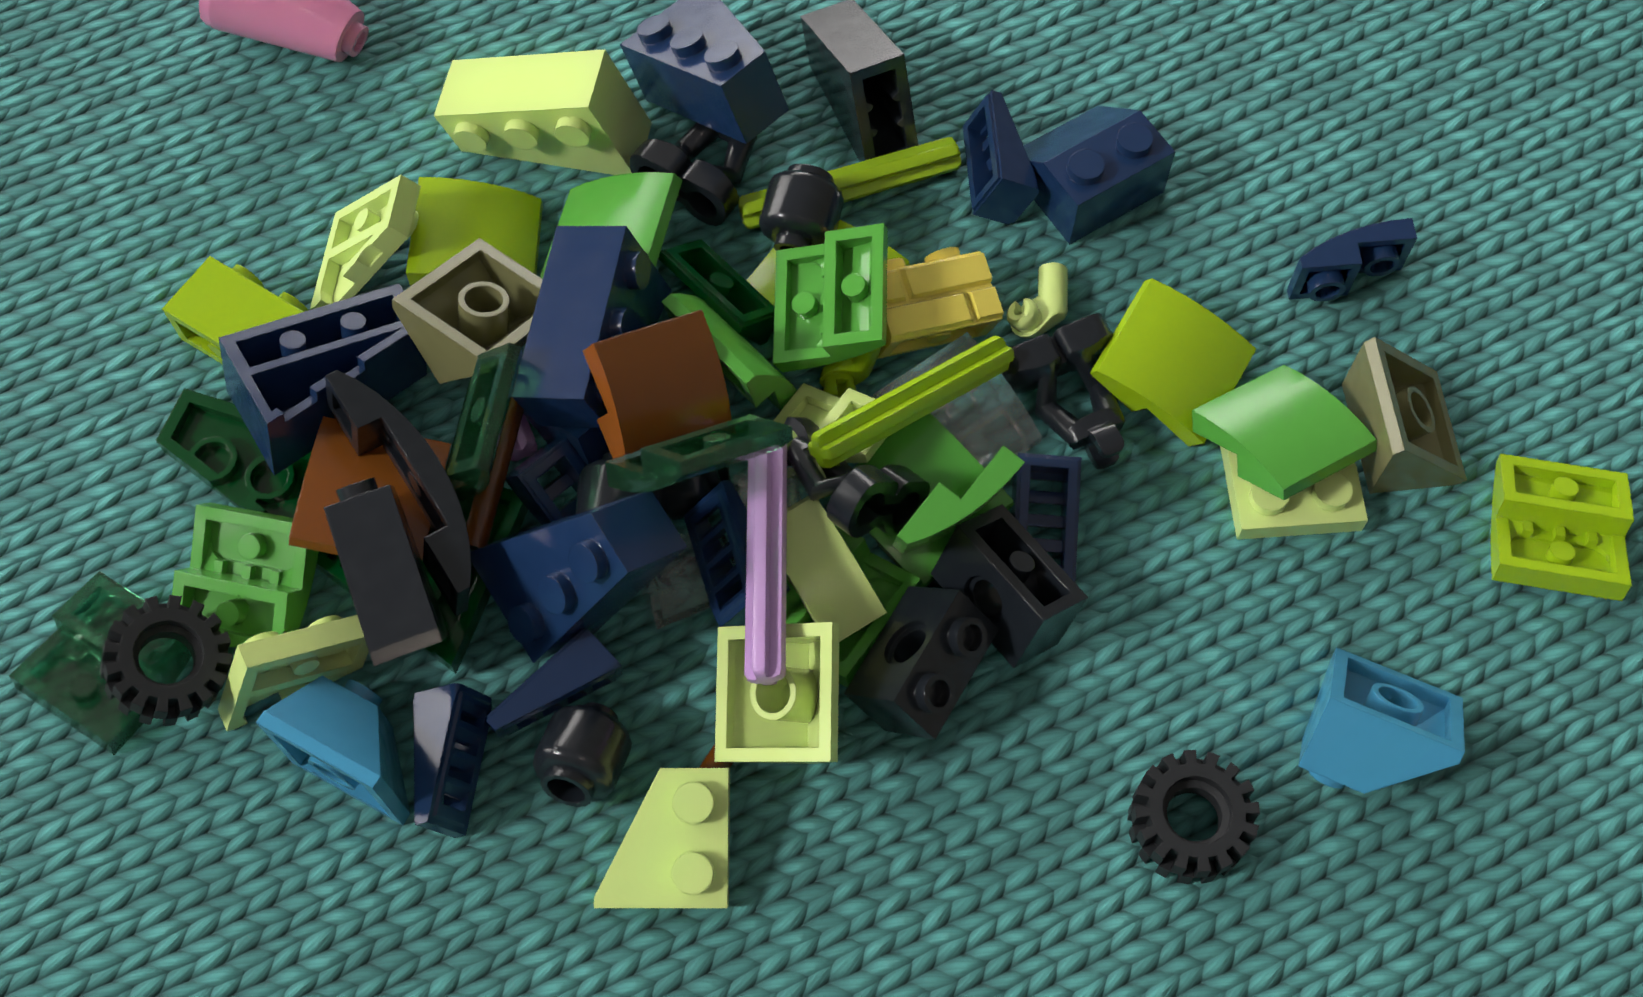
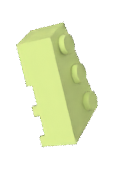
[434,49,652,175]

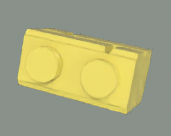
[877,247,1004,359]

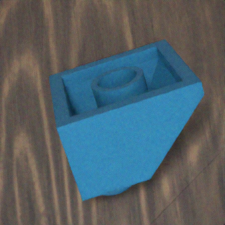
[1298,647,1465,794]
[256,676,410,825]

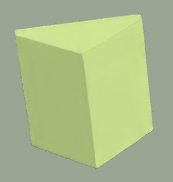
[715,622,839,764]

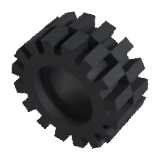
[100,595,232,726]
[1127,750,1260,884]

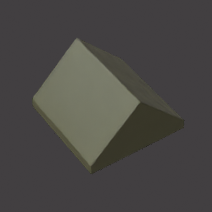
[392,238,543,384]
[1342,337,1467,494]

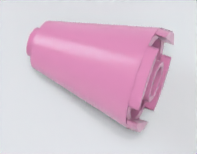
[199,0,369,62]

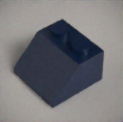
[1024,105,1175,245]

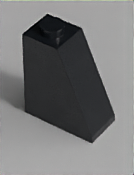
[800,0,918,162]
[324,477,449,666]

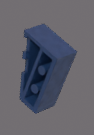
[620,0,789,144]
[512,226,672,428]
[219,283,427,476]
[470,490,687,663]

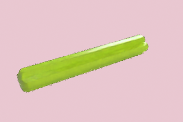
[738,137,961,229]
[808,336,1015,468]

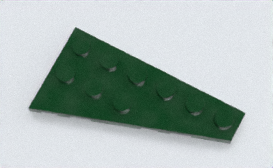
[156,388,528,674]

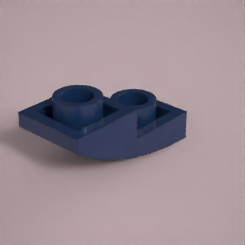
[1287,218,1417,302]

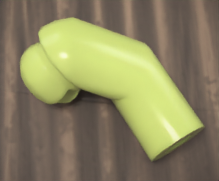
[1007,262,1068,339]

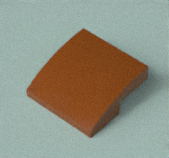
[582,309,733,481]
[288,416,451,562]

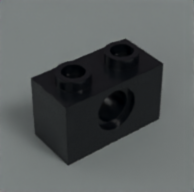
[931,504,1088,668]
[844,586,999,740]

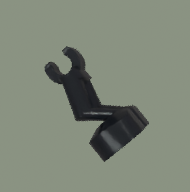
[629,122,757,226]
[999,313,1126,469]
[784,417,930,538]

